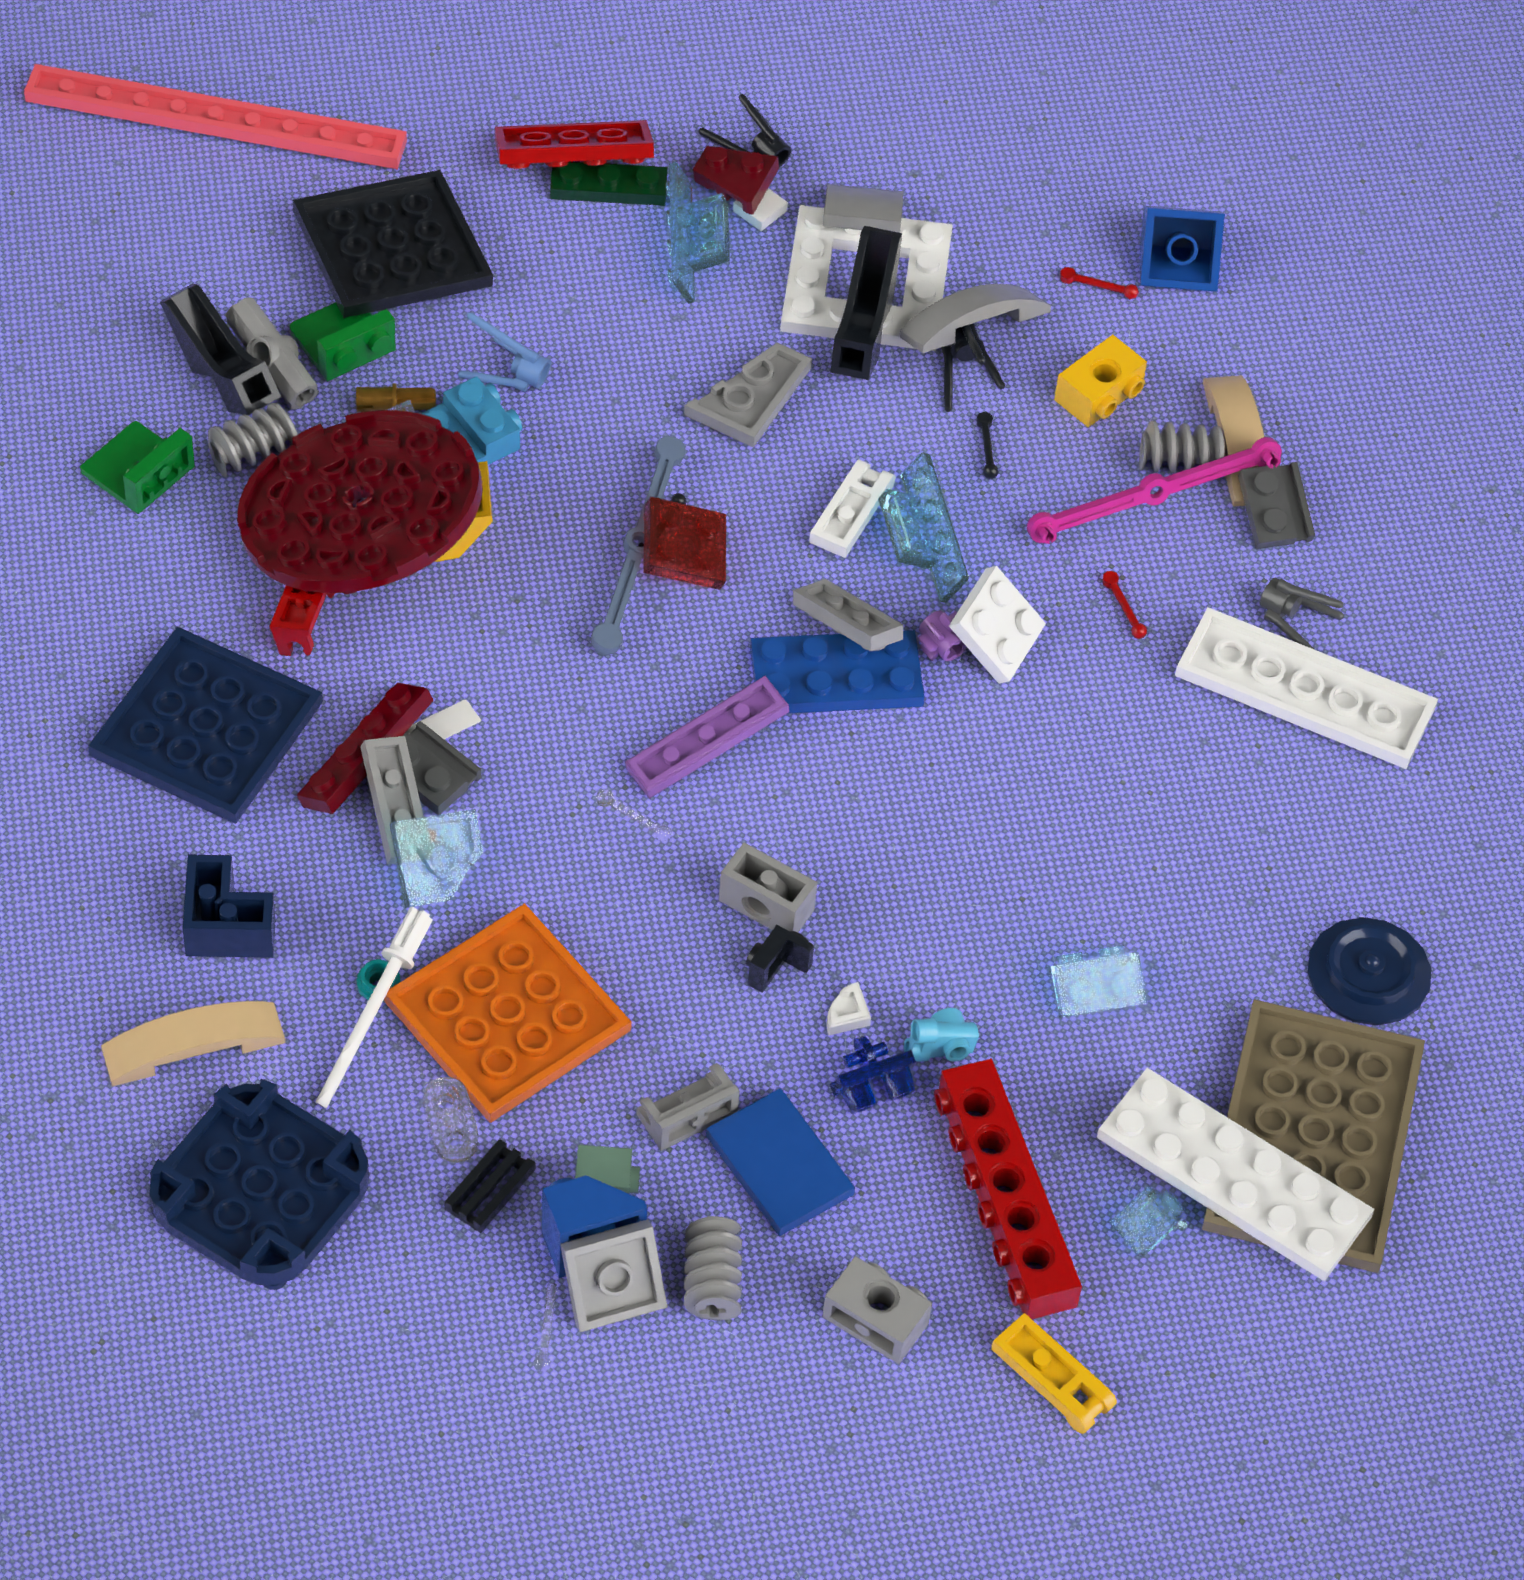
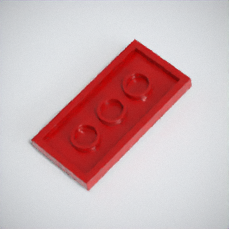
[495,120,654,169]

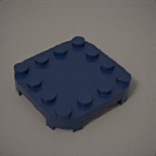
[149,1079,369,1290]

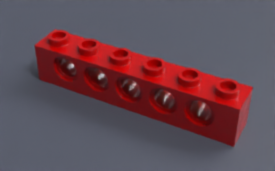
[934,1058,1082,1319]

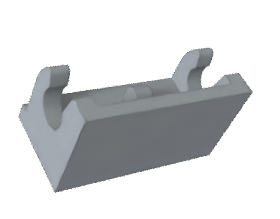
[636,1063,740,1151]

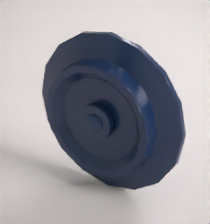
[1307,917,1432,1026]

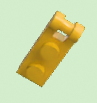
[991,1313,1117,1434]

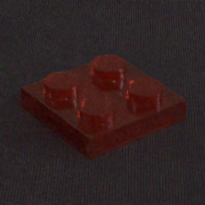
[643,496,726,590]

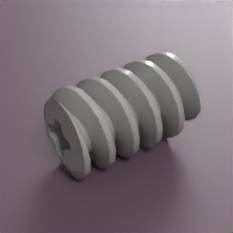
[208,403,298,477]
[1139,421,1225,473]
[684,1216,742,1321]

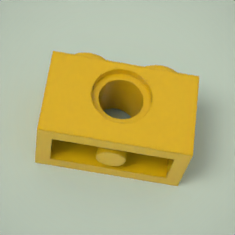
[1054,334,1147,427]

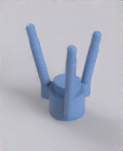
[458,312,552,393]

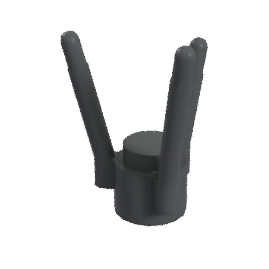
[1260,577,1344,650]

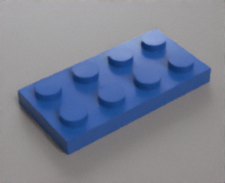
[750,630,925,714]

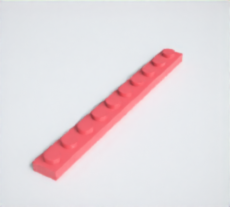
[24,64,407,170]

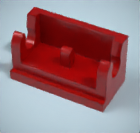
[269,585,335,656]

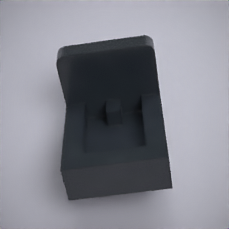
[746,925,814,993]

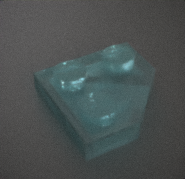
[390,809,483,909]

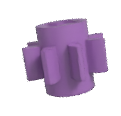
[918,611,967,661]

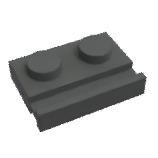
[1238,462,1315,549]
[403,721,482,816]

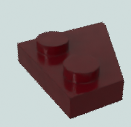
[693,146,779,215]

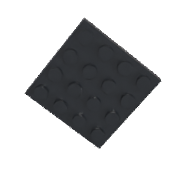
[293,170,493,318]

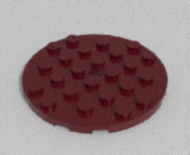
[237,410,483,594]

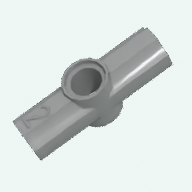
[225,298,319,409]

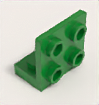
[80,421,195,514]

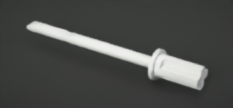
[316,907,433,1108]

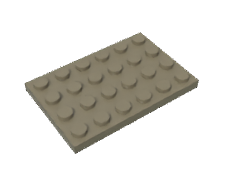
[1202,999,1425,1273]

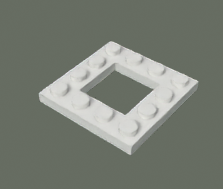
[780,205,953,351]

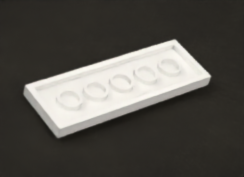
[1175,607,1438,769]
[1097,1068,1374,1282]

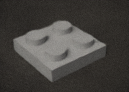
[560,1219,668,1332]

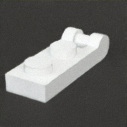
[809,459,896,558]

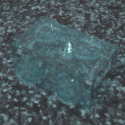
[1046,945,1147,1018]

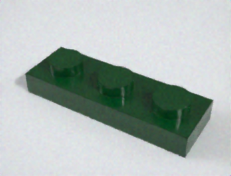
[550,161,668,206]

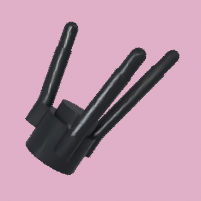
[699,94,792,168]
[941,323,1005,412]

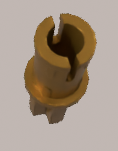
[356,383,436,413]

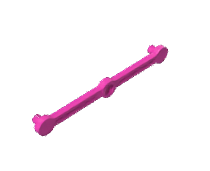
[1027,437,1282,544]

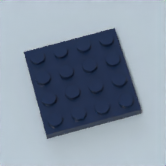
[88,626,323,824]

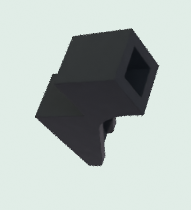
[830,226,903,380]
[160,284,281,415]

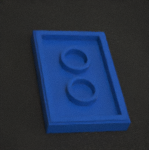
[706,1088,855,1237]

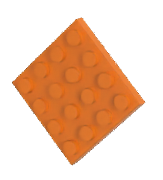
[384,903,632,1123]

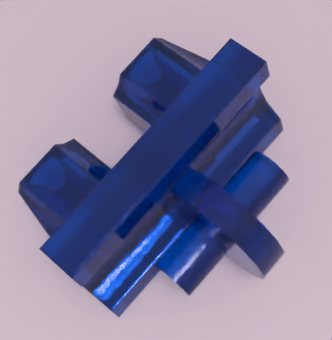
[829,1035,916,1114]

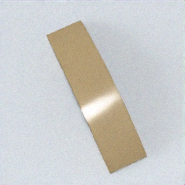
[1203,375,1264,507]
[101,1001,286,1087]

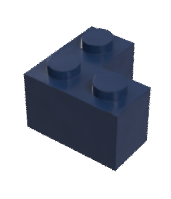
[182,854,276,958]

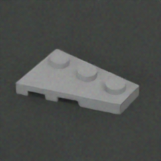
[684,342,812,448]

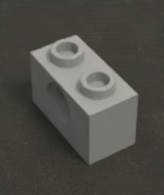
[719,842,818,932]
[822,1256,932,1364]

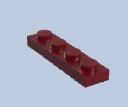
[296,682,434,814]

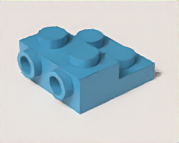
[421,376,523,465]

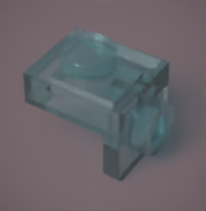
[1109,1186,1188,1258]

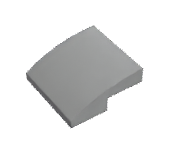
[823,184,904,233]

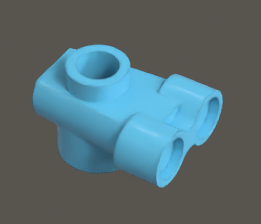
[904,1008,979,1062]

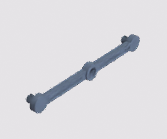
[591,436,686,656]

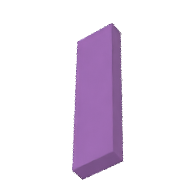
[625,676,789,799]

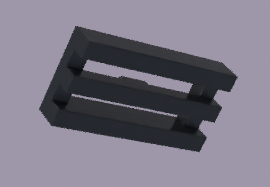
[445,1139,536,1233]

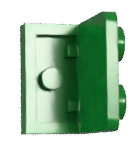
[290,302,396,382]

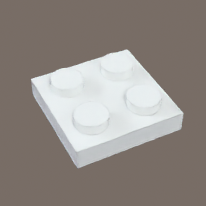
[949,566,1046,684]

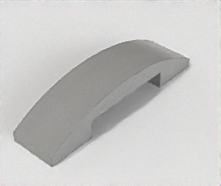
[900,284,1051,353]

